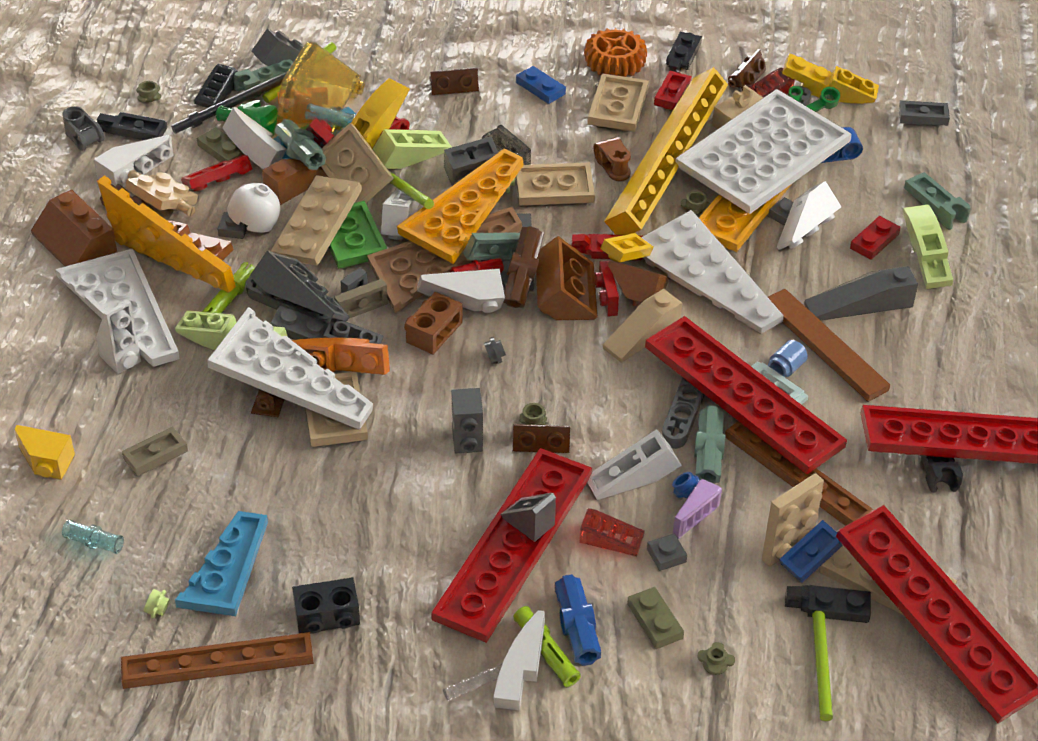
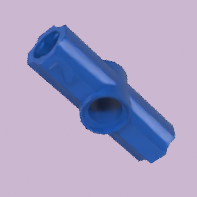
[555,574,601,666]

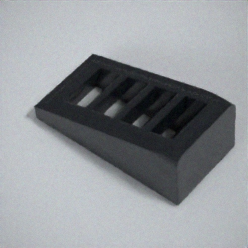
[194,63,238,108]

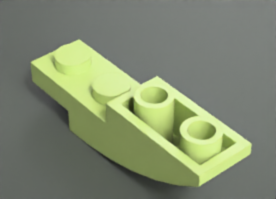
[903,205,953,289]
[175,311,288,350]

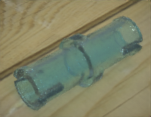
[305,103,356,128]
[62,520,124,554]

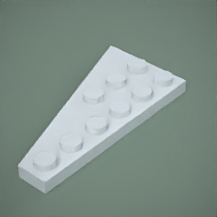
[641,210,784,334]
[208,307,373,430]

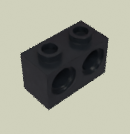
[292,577,360,634]

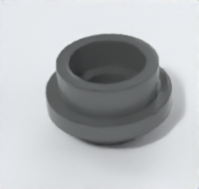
[484,337,506,363]

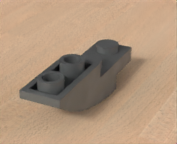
[271,305,384,344]

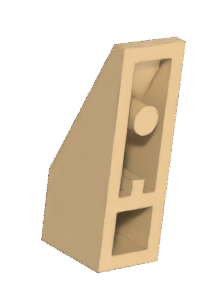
[603,289,682,363]

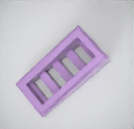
[673,479,722,539]

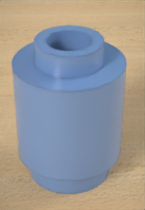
[768,340,808,377]

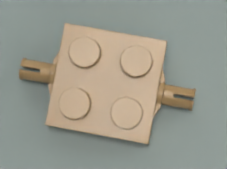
[125,170,198,217]

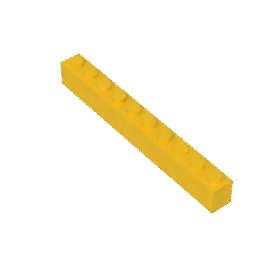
[604,67,728,235]

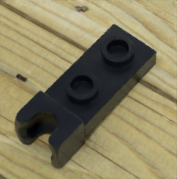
[920,455,963,493]

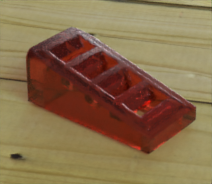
[749,67,795,98]
[579,508,645,557]

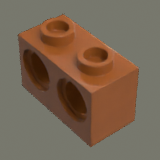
[404,292,463,355]

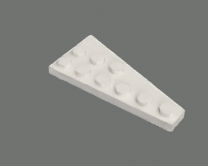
[56,249,180,367]

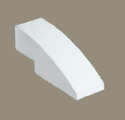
[223,107,287,169]
[493,610,545,711]

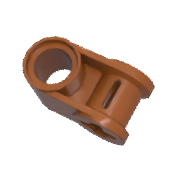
[593,137,631,181]

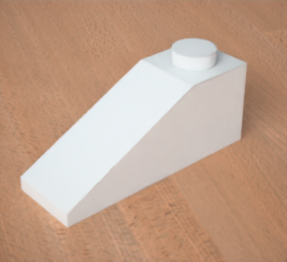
[381,189,422,240]
[417,269,505,313]
[587,429,682,500]

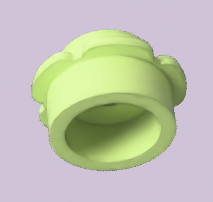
[144,589,170,618]

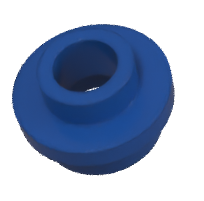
[672,472,700,498]

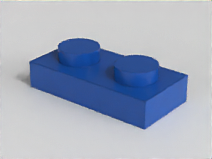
[516,66,566,104]
[779,520,843,583]

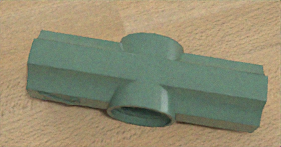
[275,119,326,170]
[694,406,725,484]

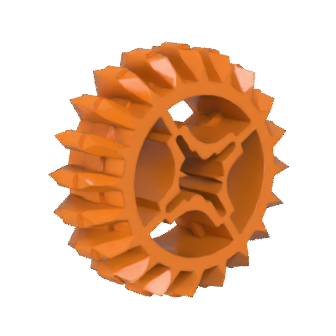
[584,27,647,77]

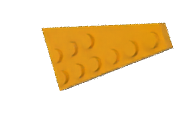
[397,149,524,264]
[97,175,236,293]

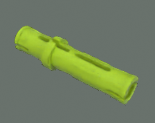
[202,262,255,314]
[513,606,581,687]

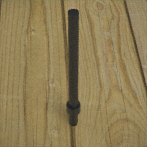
[171,66,303,134]

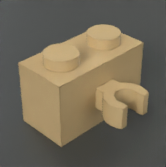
[712,85,763,129]

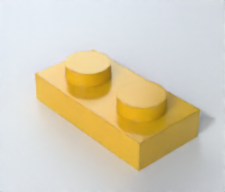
[600,233,654,263]

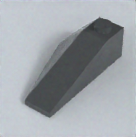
[249,251,350,321]
[804,266,918,321]

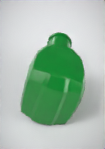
[216,100,281,138]

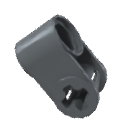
[62,106,105,151]

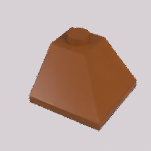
[608,260,670,307]

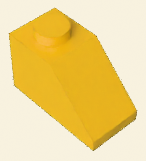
[14,425,75,480]

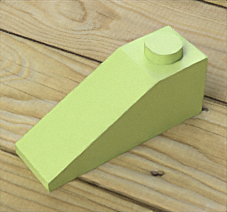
[372,129,452,169]

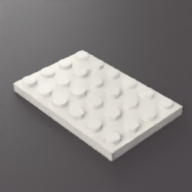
[676,89,851,214]

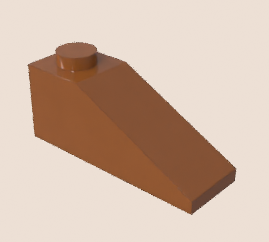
[262,158,328,205]

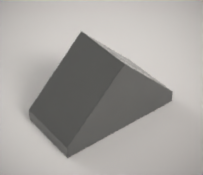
[501,493,556,542]

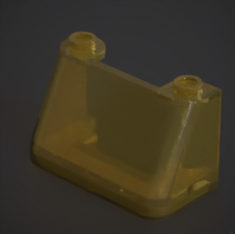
[277,41,365,139]

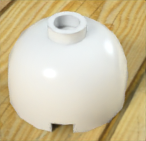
[227,183,281,233]

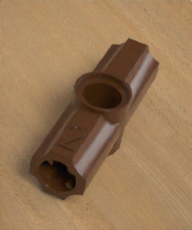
[503,226,544,308]

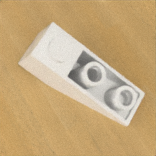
[94,135,174,187]
[777,181,841,250]
[96,300,141,374]

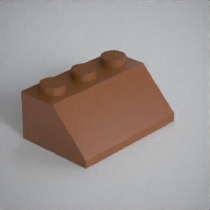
[31,189,117,267]
[536,236,598,320]

